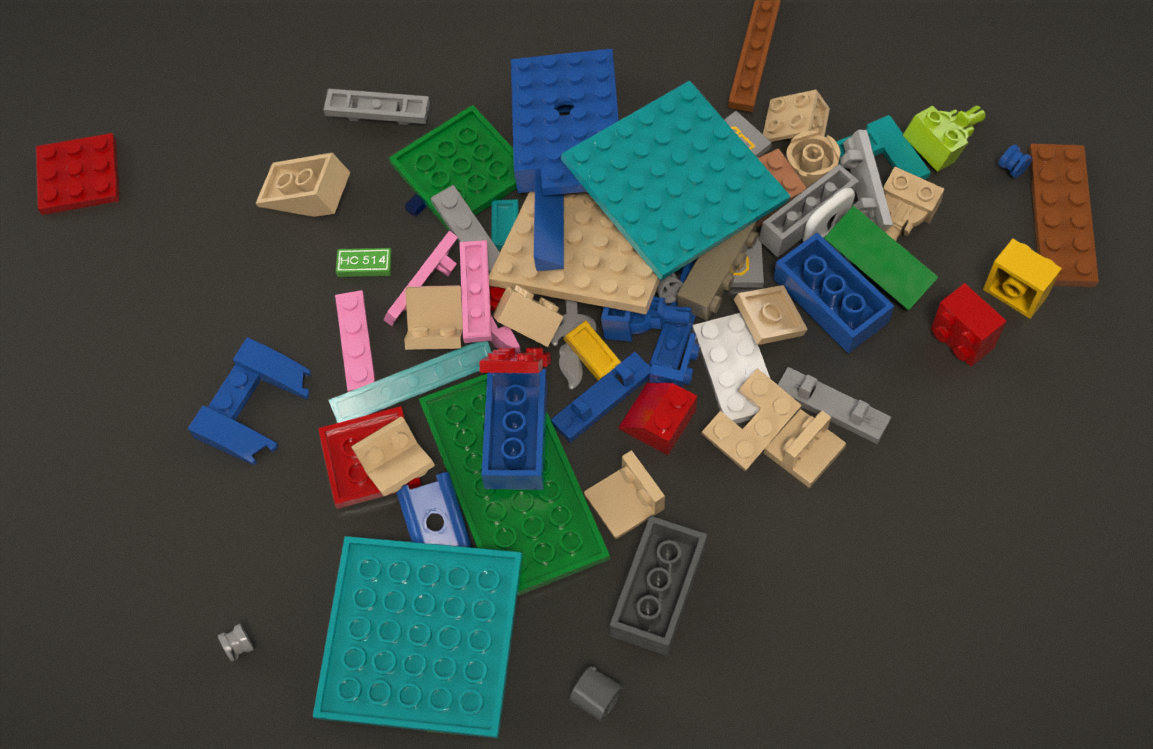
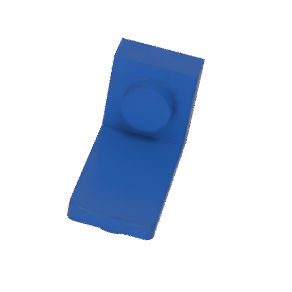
[649,333,700,389]

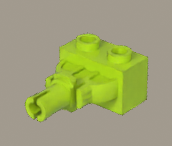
[903,106,985,172]

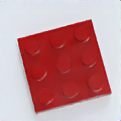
[36,133,119,215]
[318,406,422,509]

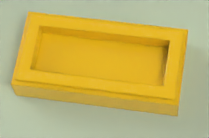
[563,321,621,381]

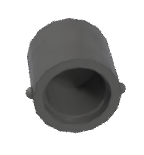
[569,666,623,722]

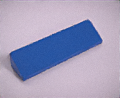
[534,179,564,271]

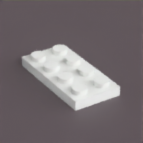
[692,313,770,424]

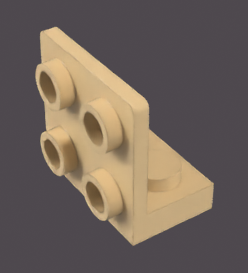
[763,90,830,142]
[404,285,463,350]
[351,416,434,496]
[584,450,665,539]

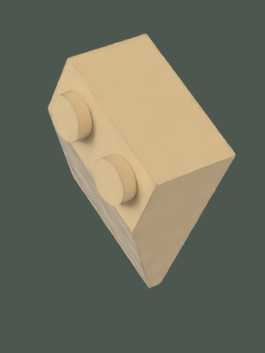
[256,153,350,217]

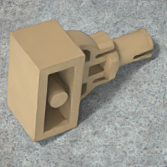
[883,167,944,241]

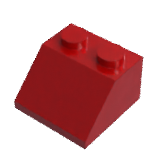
[619,383,697,455]

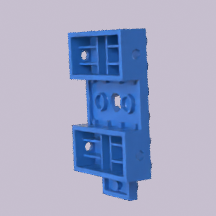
[511,49,619,196]

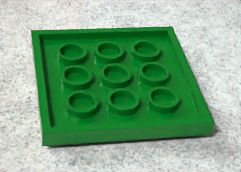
[389,105,517,232]

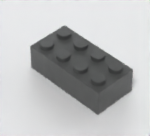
[609,516,707,656]

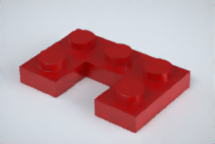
[480,347,551,373]

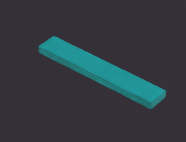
[329,341,492,423]

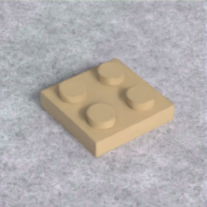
[734,285,808,345]

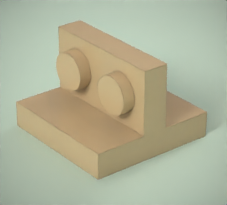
[764,409,846,488]

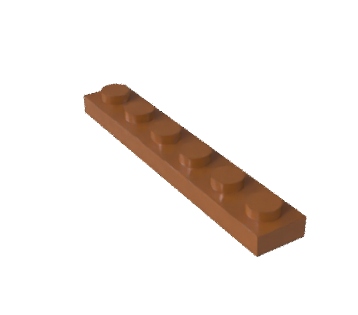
[728,0,781,112]

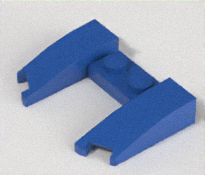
[188,337,311,465]

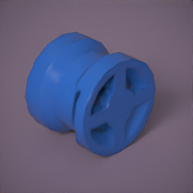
[998,144,1033,178]

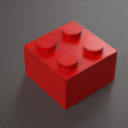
[931,283,1007,367]

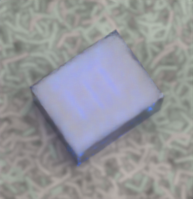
[405,194,427,217]

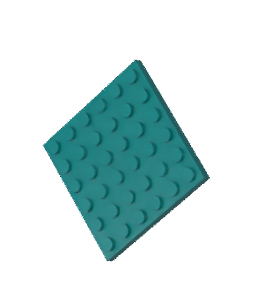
[561,81,790,281]
[313,536,523,739]

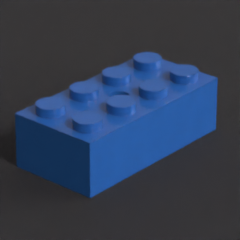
[773,232,894,354]
[481,369,548,490]

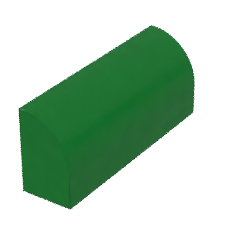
[824,205,938,311]

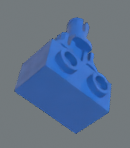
[601,296,692,342]

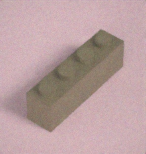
[677,222,759,321]

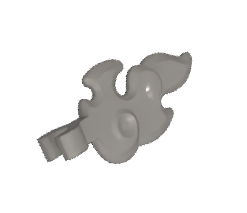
[551,299,596,389]

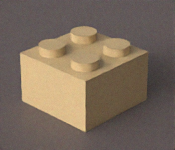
[492,285,563,347]

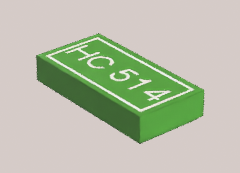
[336,248,392,277]

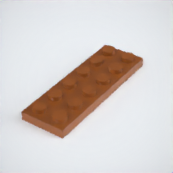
[1028,144,1099,287]

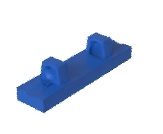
[551,352,651,443]

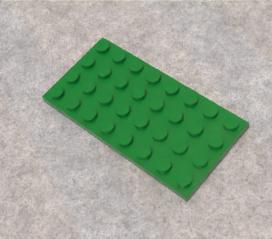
[419,373,610,596]

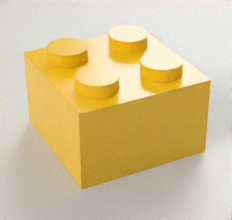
[983,239,1062,319]

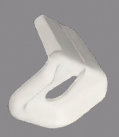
[803,188,855,264]

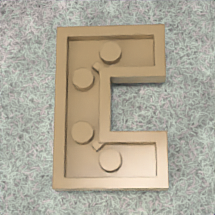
[701,368,802,471]

